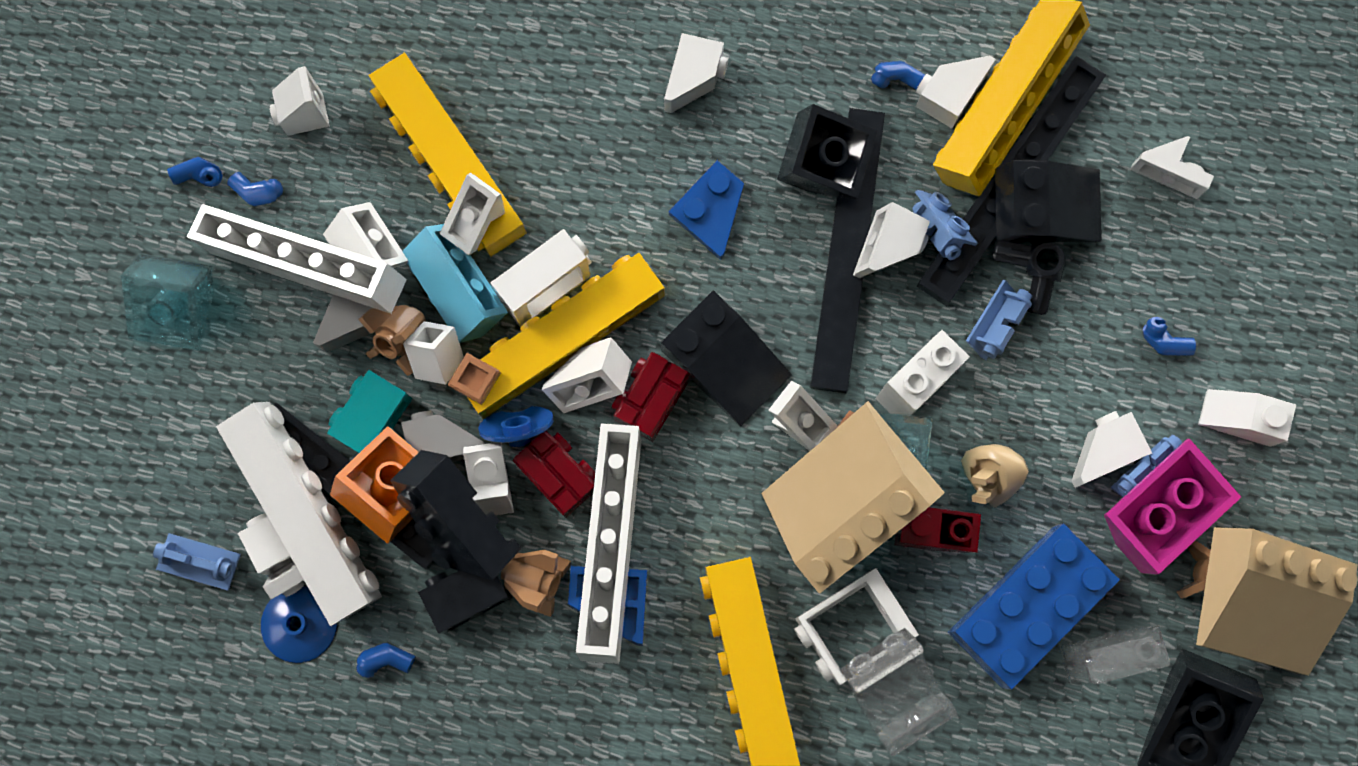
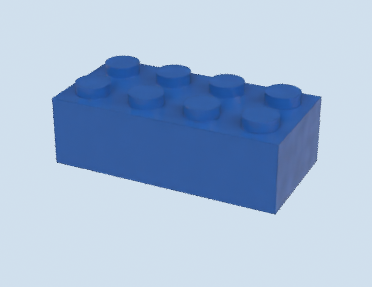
[948,523,1120,690]

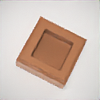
[448,353,501,405]

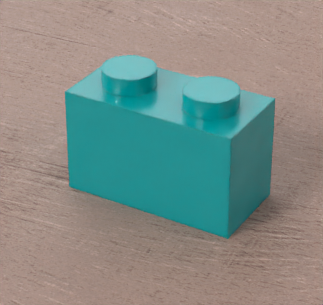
[327,370,413,453]

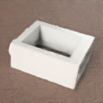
[491,229,592,327]
[875,330,970,425]
[794,568,919,685]

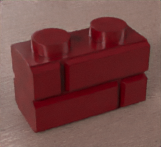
[611,352,690,442]
[512,430,596,518]

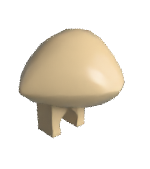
[961,444,1029,507]

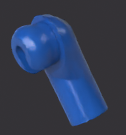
[871,61,925,90]
[167,157,222,187]
[227,172,283,206]
[1143,317,1196,356]
[356,643,416,678]

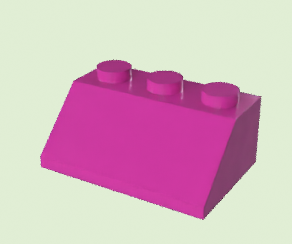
[1104,439,1241,574]

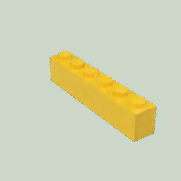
[933,0,1090,197]
[368,52,527,257]
[467,253,665,419]
[700,557,800,766]

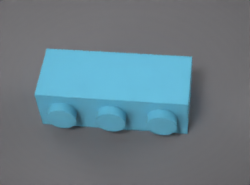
[403,224,508,343]

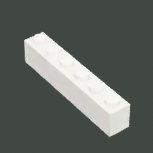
[187,204,407,314]
[216,402,382,626]
[576,424,642,664]

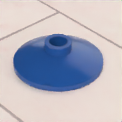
[478,406,554,447]
[261,586,337,663]

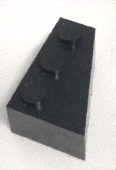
[390,450,521,580]

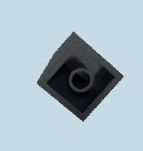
[777,104,878,200]

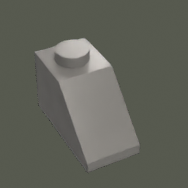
[313,295,376,352]
[401,411,485,462]

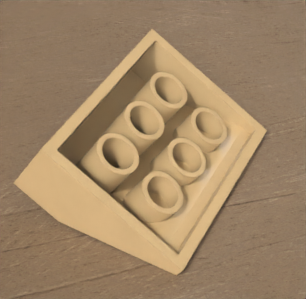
[761,401,945,594]
[1196,527,1358,676]

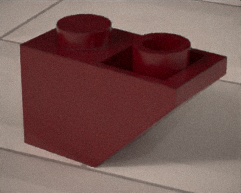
[894,507,981,553]

